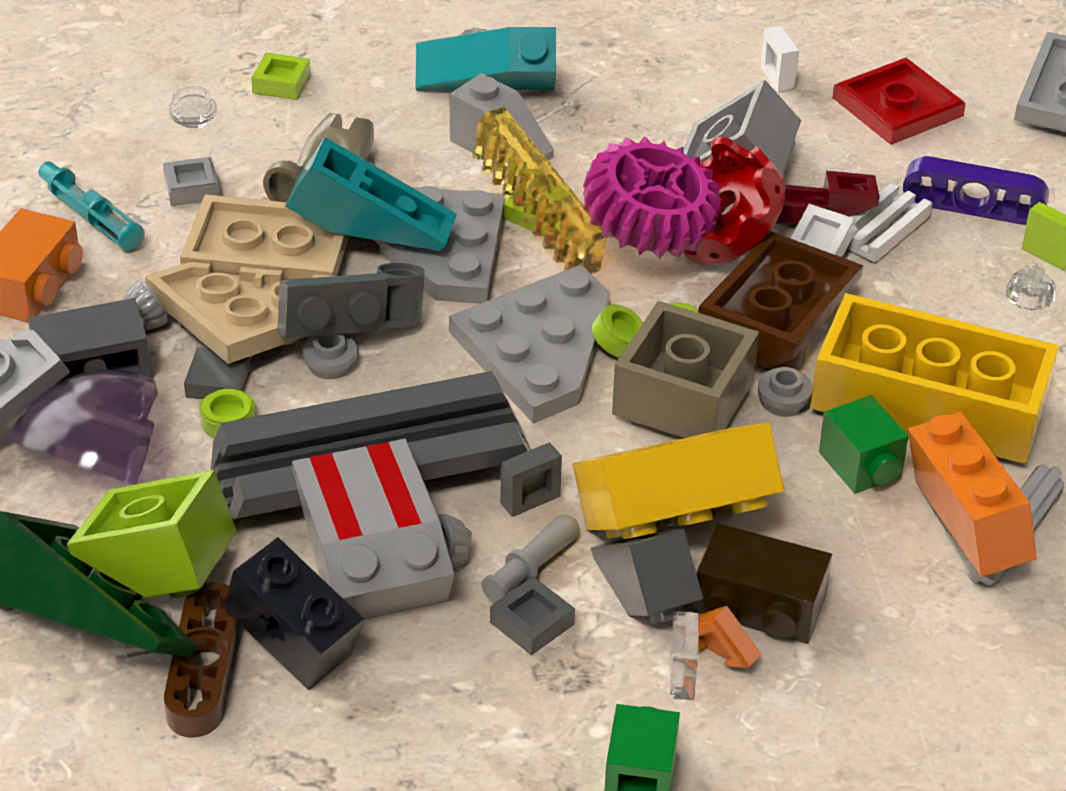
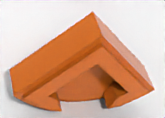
[679,606,762,668]

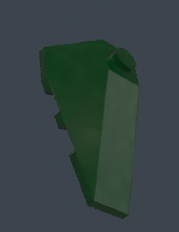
[0,511,196,657]

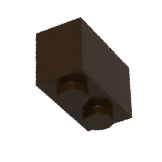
[693,523,832,644]

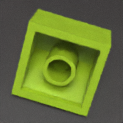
[67,470,237,598]

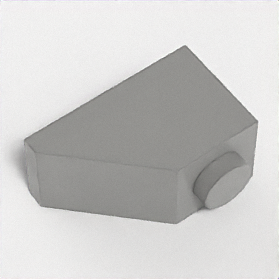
[449,73,554,179]

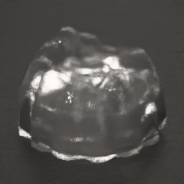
[1005,263,1056,310]

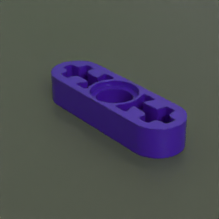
[903,156,1049,225]

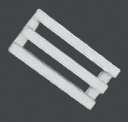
[847,183,933,263]

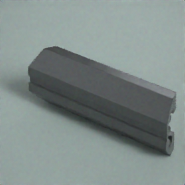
[211,371,532,519]

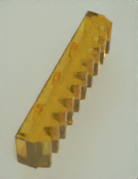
[472,107,607,274]

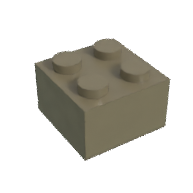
[612,301,759,438]

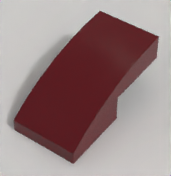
[776,170,880,224]

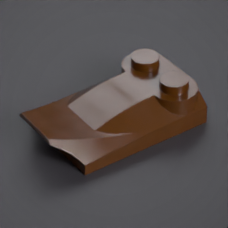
[698,231,864,371]

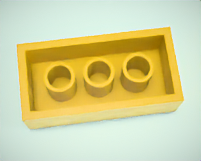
[810,293,1059,464]

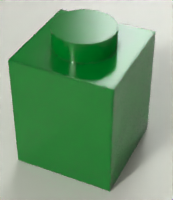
[819,395,909,494]
[604,704,680,791]

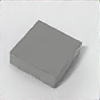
[163,157,220,206]

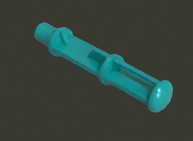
[38,161,145,251]

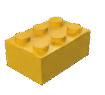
[572,422,785,539]

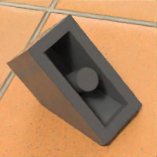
[591,529,703,624]

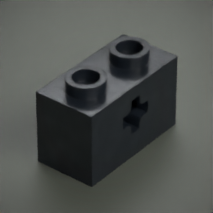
[223,537,364,690]

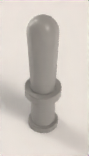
[481,515,579,602]

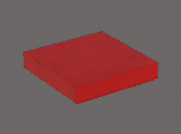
[832,57,966,145]

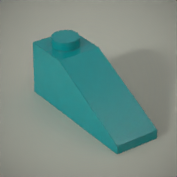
[415,27,556,90]
[285,137,457,251]

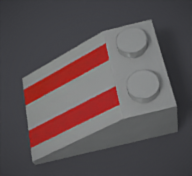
[292,439,455,619]

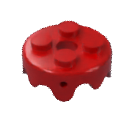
[683,137,785,265]

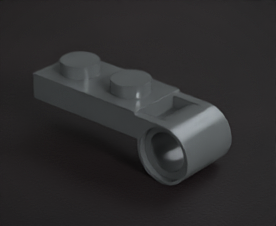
[277,263,425,339]

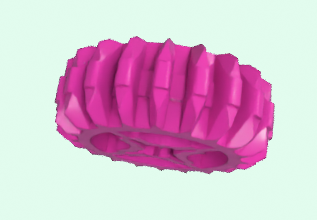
[583,136,722,259]

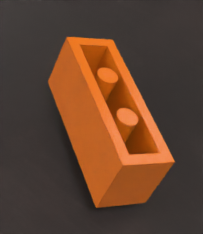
[908,411,1037,577]

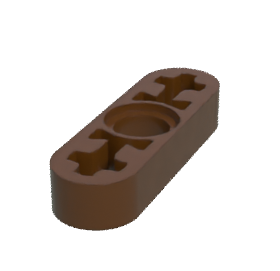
[164,582,241,738]

